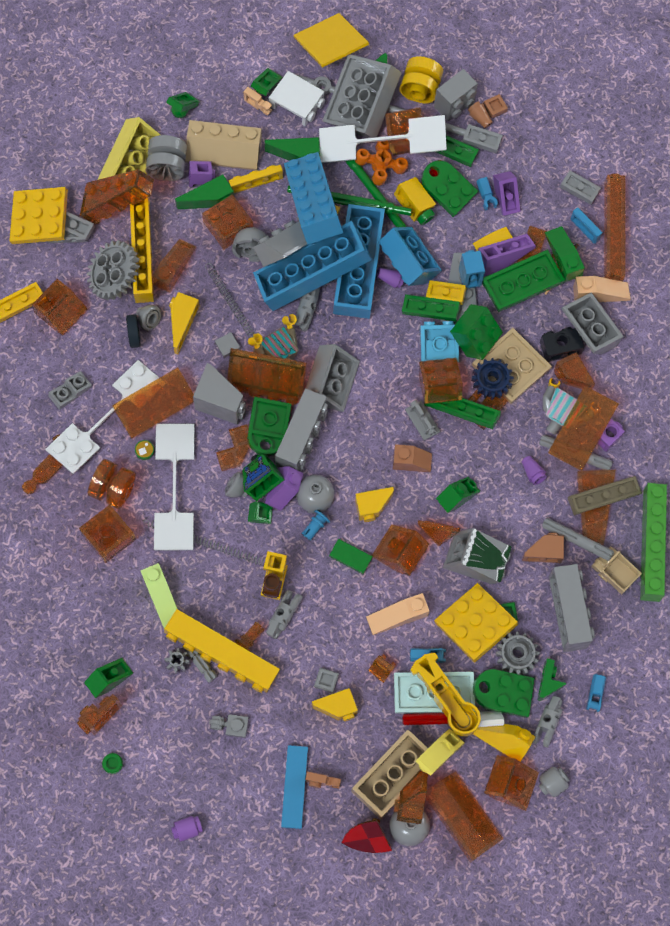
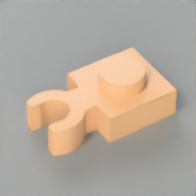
[243,87,272,116]

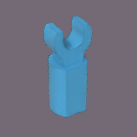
[476,177,498,210]

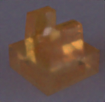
[368,654,396,683]

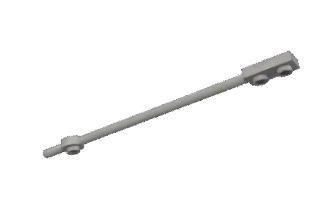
[297,75,503,153]

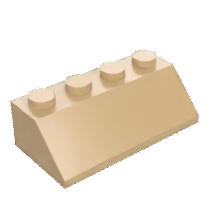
[185,120,262,170]

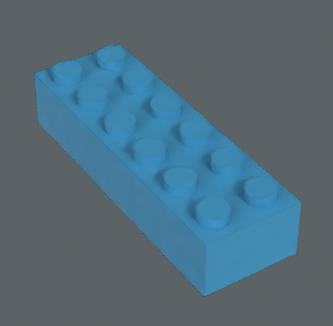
[284,152,343,245]
[333,204,385,319]
[253,221,372,311]

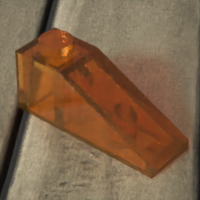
[152,239,196,293]

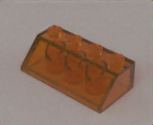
[423,771,503,863]

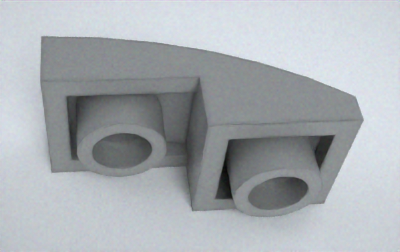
[48,371,92,410]

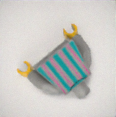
[543,378,601,435]

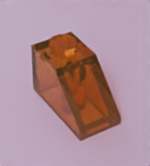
[554,352,595,391]

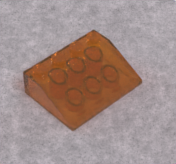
[227,348,307,405]

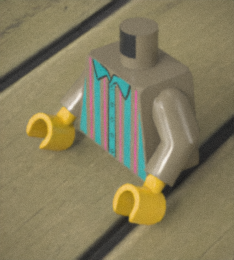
[248,314,299,373]

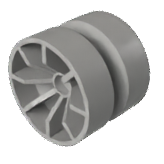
[145,135,187,181]

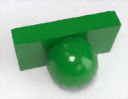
[166,92,200,118]

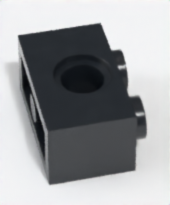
[540,327,584,362]

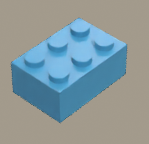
[378,227,442,286]

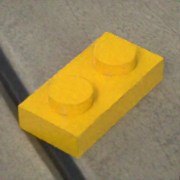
[426,280,467,305]

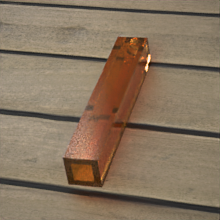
[604,173,625,282]

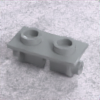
[405,400,440,441]

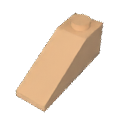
[573,276,630,302]
[366,593,430,635]

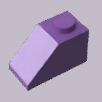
[493,171,521,216]
[265,466,303,511]

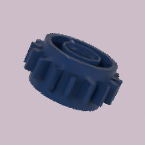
[471,358,514,400]

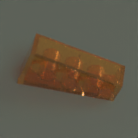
[79,169,154,225]

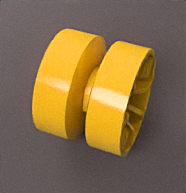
[399,56,444,104]

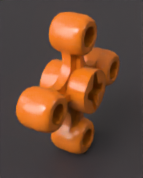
[355,140,408,186]

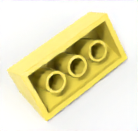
[97,117,160,197]

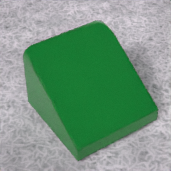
[248,501,273,524]

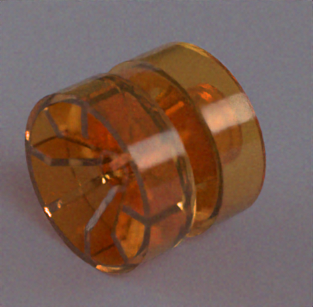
[88,459,136,509]

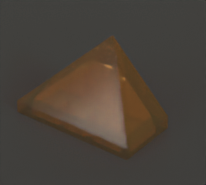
[418,520,461,546]

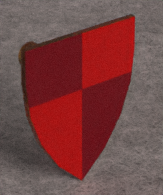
[341,818,392,853]

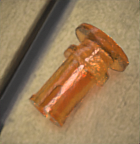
[234,622,264,652]

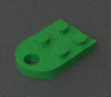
[421,160,478,217]
[247,397,291,456]
[473,669,534,718]

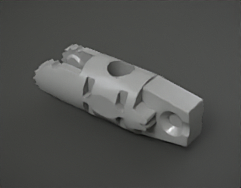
[295,287,320,332]
[266,590,302,639]
[532,696,562,748]

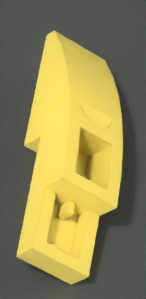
[416,729,465,776]

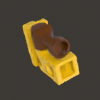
[261,551,288,600]

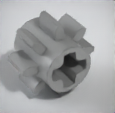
[164,648,190,674]

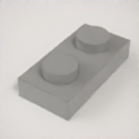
[560,171,601,204]

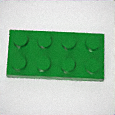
[482,249,565,312]

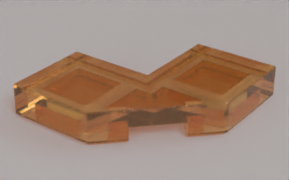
[216,424,250,472]

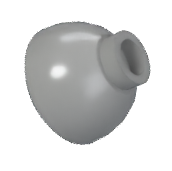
[136,305,161,331]
[225,472,247,498]

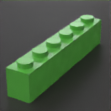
[640,483,667,602]

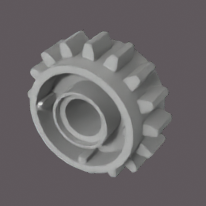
[495,632,540,675]

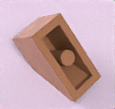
[393,444,432,472]
[522,533,564,563]

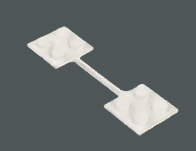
[319,115,447,163]
[45,360,166,474]
[154,424,194,550]

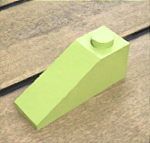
[140,563,177,628]

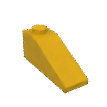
[169,292,200,354]
[473,724,535,764]

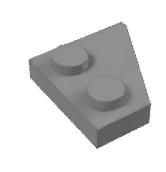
[47,211,95,243]

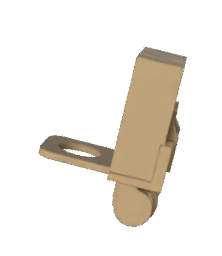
[592,546,642,595]

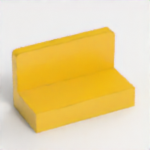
[394,177,436,222]

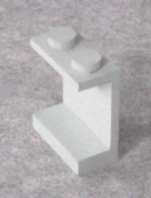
[269,71,325,126]

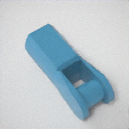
[410,648,446,663]
[586,674,606,712]

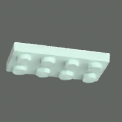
[394,672,475,714]

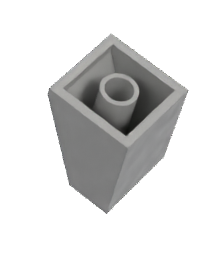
[193,363,246,424]

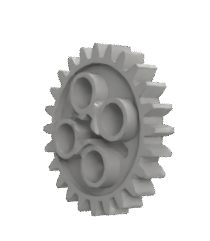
[87,240,140,301]

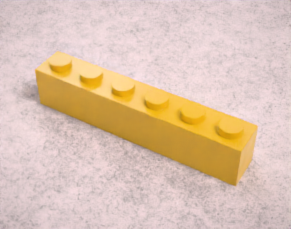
[129,191,154,303]
[164,609,280,693]

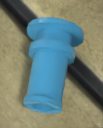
[301,510,330,541]

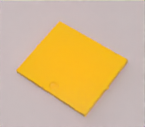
[293,13,369,68]

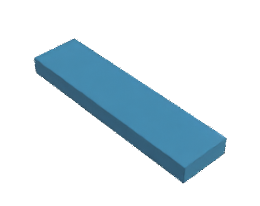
[281,745,308,829]

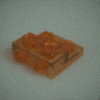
[77,694,122,736]

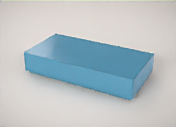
[570,207,603,244]

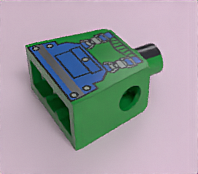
[242,454,284,501]

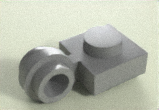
[209,714,249,738]

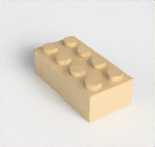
[351,730,428,820]

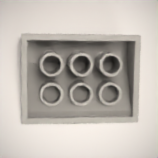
[323,54,402,138]

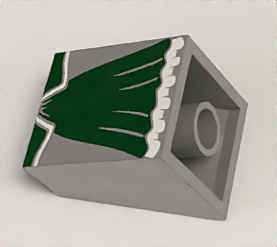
[443,528,512,584]

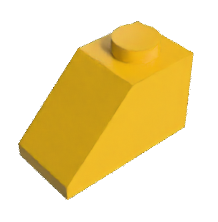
[355,487,394,522]
[312,688,358,722]

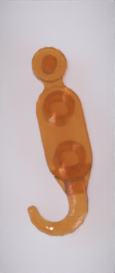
[22,434,63,494]

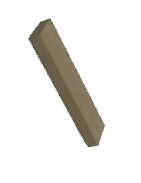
[567,476,642,515]

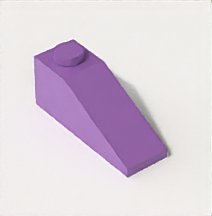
[478,234,536,276]

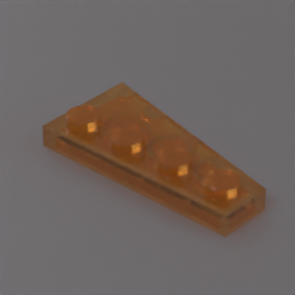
[577,470,616,545]

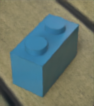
[459,250,485,289]

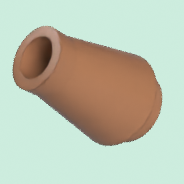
[468,101,493,129]

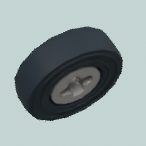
[126,314,141,348]

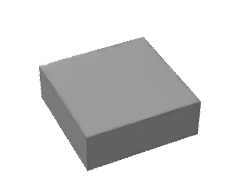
[215,332,240,358]
[314,668,339,693]

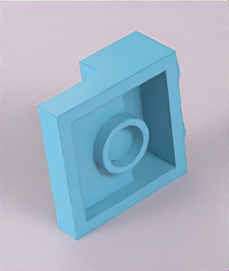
[420,321,459,363]

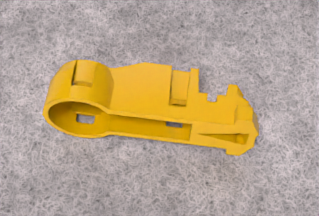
[410,653,481,736]

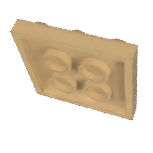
[472,328,552,404]

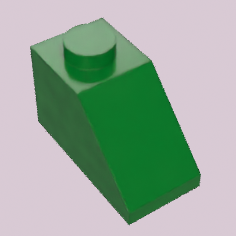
[84,658,133,698]

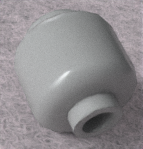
[539,767,570,797]

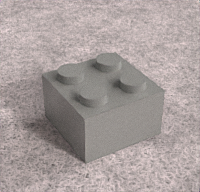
[434,69,478,121]

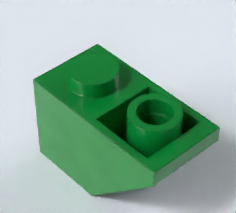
[436,477,480,513]

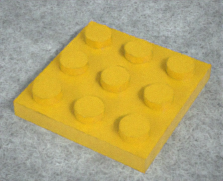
[9,187,68,244]
[434,583,518,663]

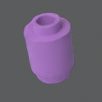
[171,816,203,842]

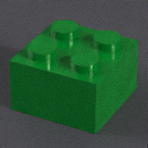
[450,304,503,360]

